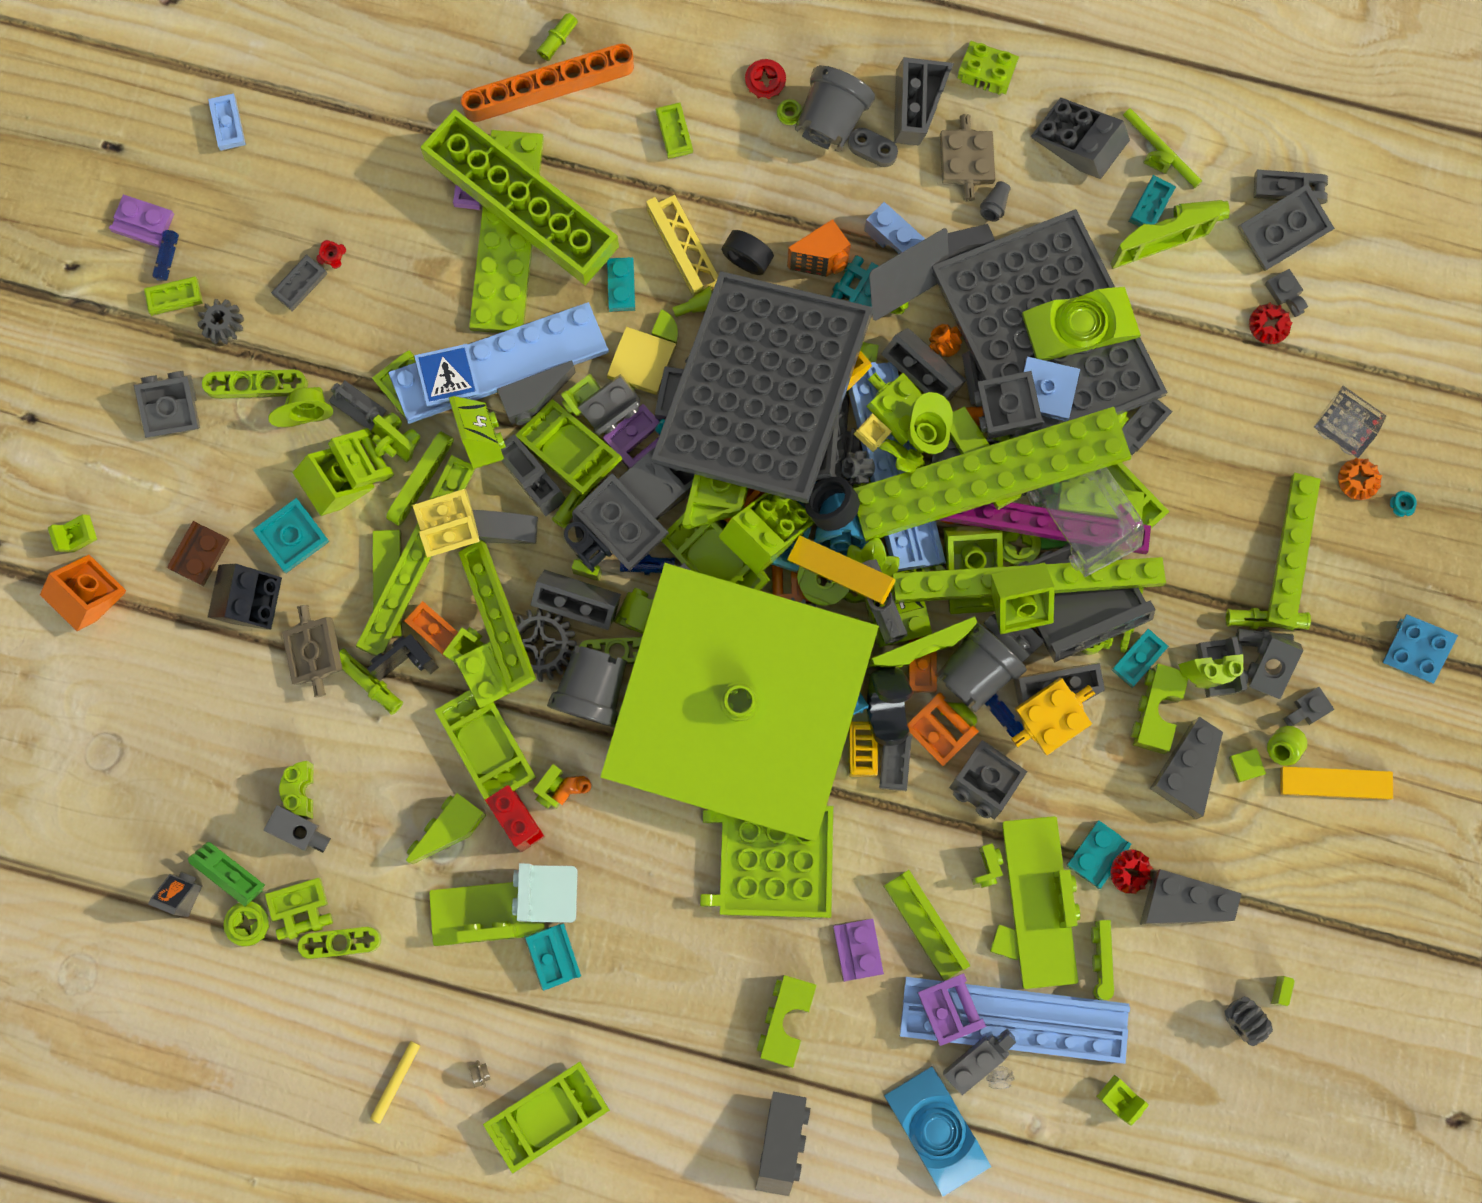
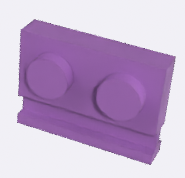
[109,194,174,248]
[833,919,884,982]

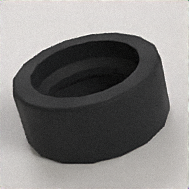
[721,230,774,275]
[804,476,860,531]

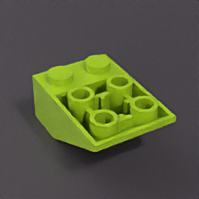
[718,493,814,575]

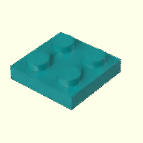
[253,498,330,573]

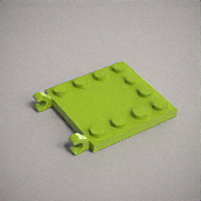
[700,806,834,918]

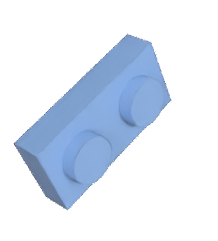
[208,93,246,151]

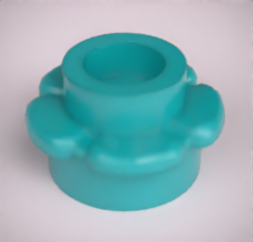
[1390,491,1417,517]

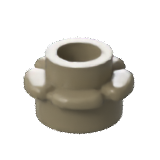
[469,1060,490,1088]

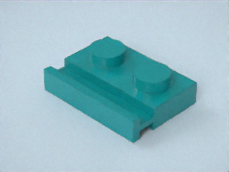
[1066,820,1132,889]
[524,923,581,991]

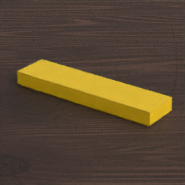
[787,535,896,605]
[1280,766,1393,800]

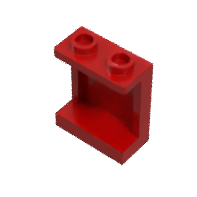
[485,785,545,852]

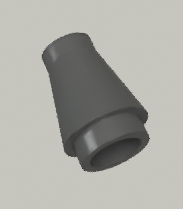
[980,181,1011,222]

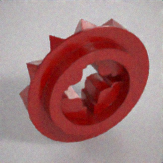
[745,59,786,100]
[1249,302,1293,344]
[1111,849,1153,894]

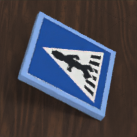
[414,344,480,407]

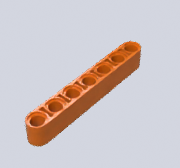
[461,43,634,122]

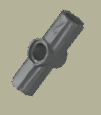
[862,559,908,644]

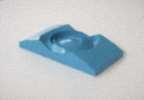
[884,1066,991,1196]

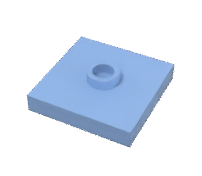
[1023,357,1080,421]

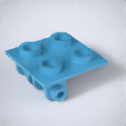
[1383,614,1458,684]

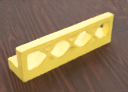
[646,195,718,297]

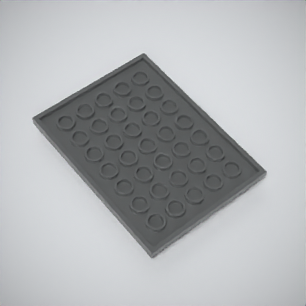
[932,209,1168,439]
[651,271,873,504]

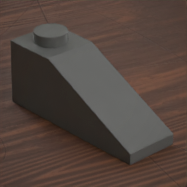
[497,360,576,425]

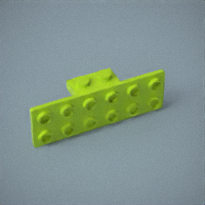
[1002,816,1080,989]

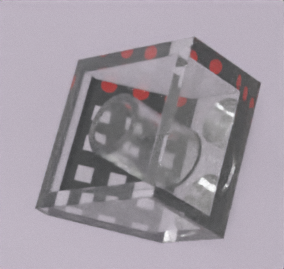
[1314,385,1387,458]

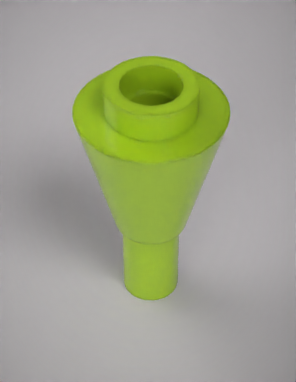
[673,285,713,317]

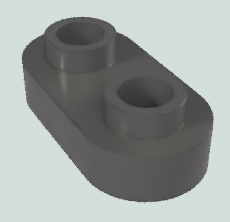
[848,128,898,167]

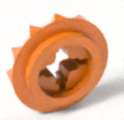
[1338,457,1382,500]

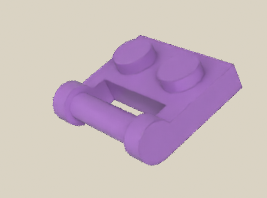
[603,404,660,470]
[917,973,986,1046]

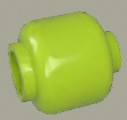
[1267,726,1307,766]

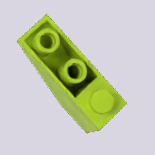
[406,793,486,864]

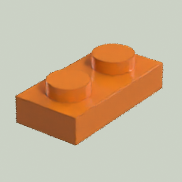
[405,601,458,658]
[908,637,937,693]

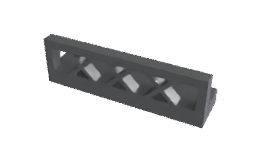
[816,394,849,482]

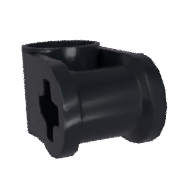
[563,522,612,573]

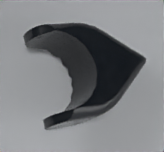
[866,668,914,746]

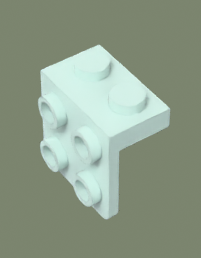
[512,863,578,923]

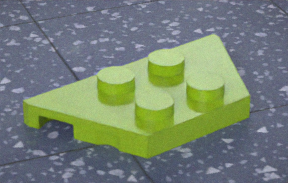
[682,474,748,529]

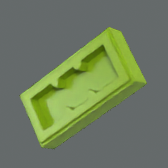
[655,102,693,159]
[144,276,203,316]

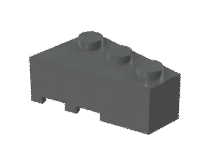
[894,57,954,146]
[1150,717,1223,819]
[1140,869,1242,925]
[755,1091,811,1196]

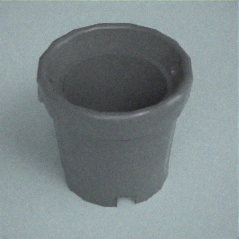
[795,65,875,152]
[936,622,1027,712]
[547,645,627,728]

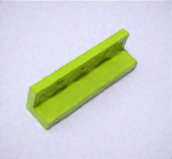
[883,870,970,981]

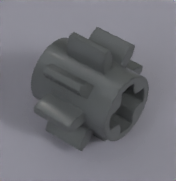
[841,451,875,484]

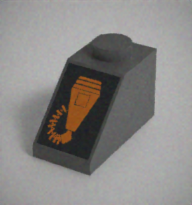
[148,872,202,917]

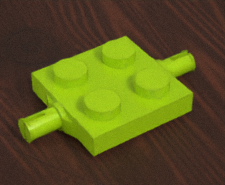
[866,372,922,446]

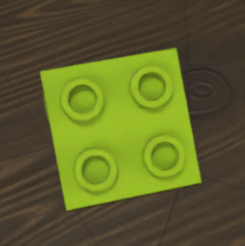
[957,41,1019,95]

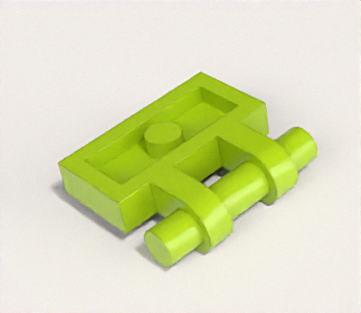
[265,878,333,940]

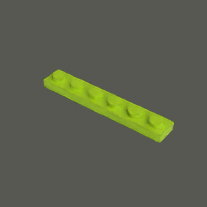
[1266,473,1321,631]
[458,539,536,692]

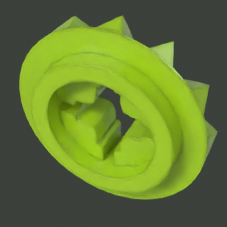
[1002,531,1041,566]
[224,902,269,946]

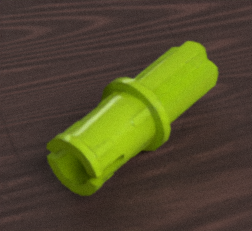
[536,13,578,61]

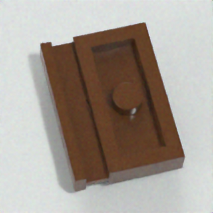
[167,521,230,587]

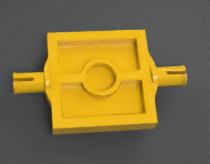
[1011,678,1095,755]

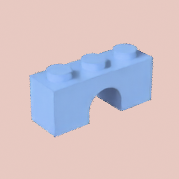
[864,202,925,254]

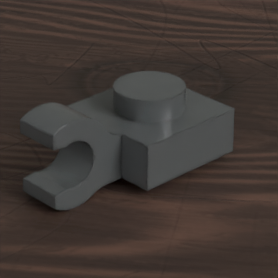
[1265,269,1308,317]
[1283,687,1335,726]

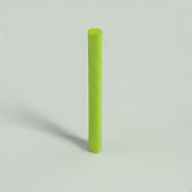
[1123,108,1202,188]

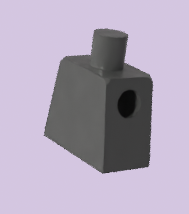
[263,805,331,853]

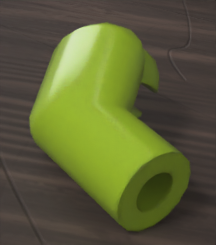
[940,702,977,727]

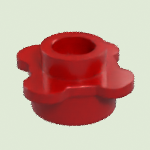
[316,240,346,269]

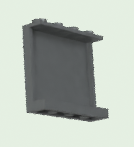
[1016,542,1156,663]

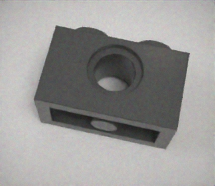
[1247,631,1304,699]

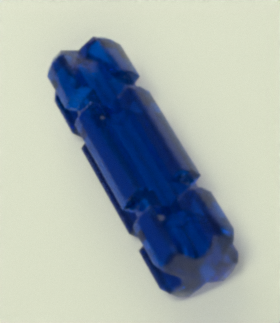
[152,230,179,281]
[984,694,1024,737]

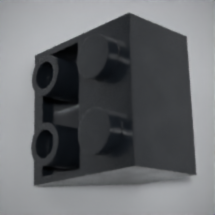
[208,564,282,630]

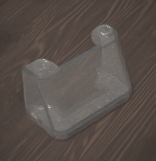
[1027,467,1144,577]

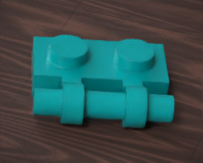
[831,255,878,307]

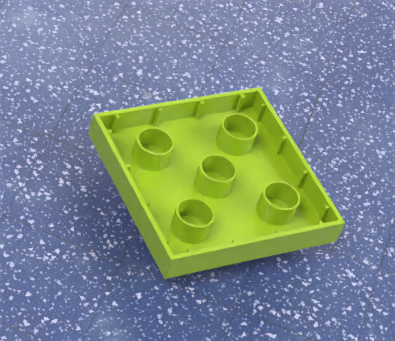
[600,563,879,842]

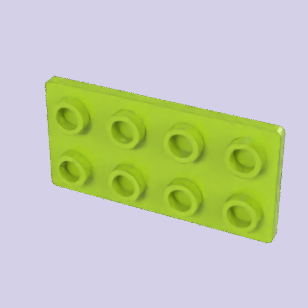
[429,882,545,946]

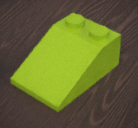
[944,526,1003,614]

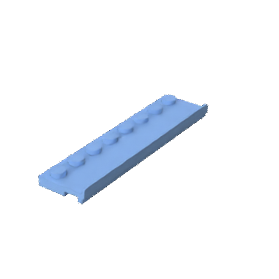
[389,302,609,424]
[848,362,946,571]
[899,977,1130,1064]

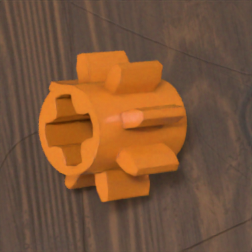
[929,324,962,357]

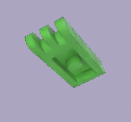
[188,842,265,906]

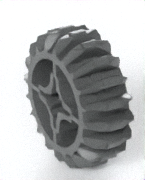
[516,608,577,682]

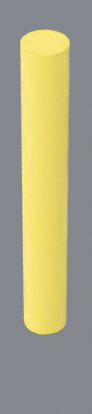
[370,1041,420,1124]

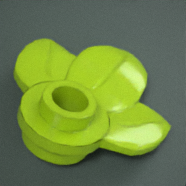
[879,439,925,473]
[847,537,900,577]

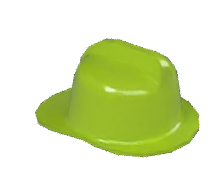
[268,387,333,427]
[907,392,953,454]

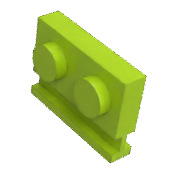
[455,642,512,709]

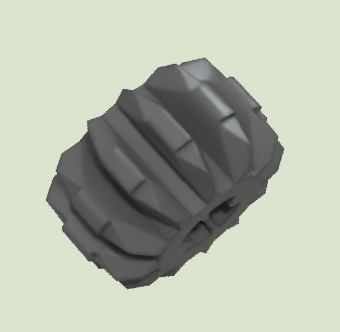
[198,299,244,345]
[1224,996,1273,1046]

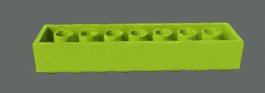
[420,109,619,286]

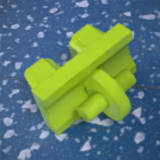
[371,412,420,463]

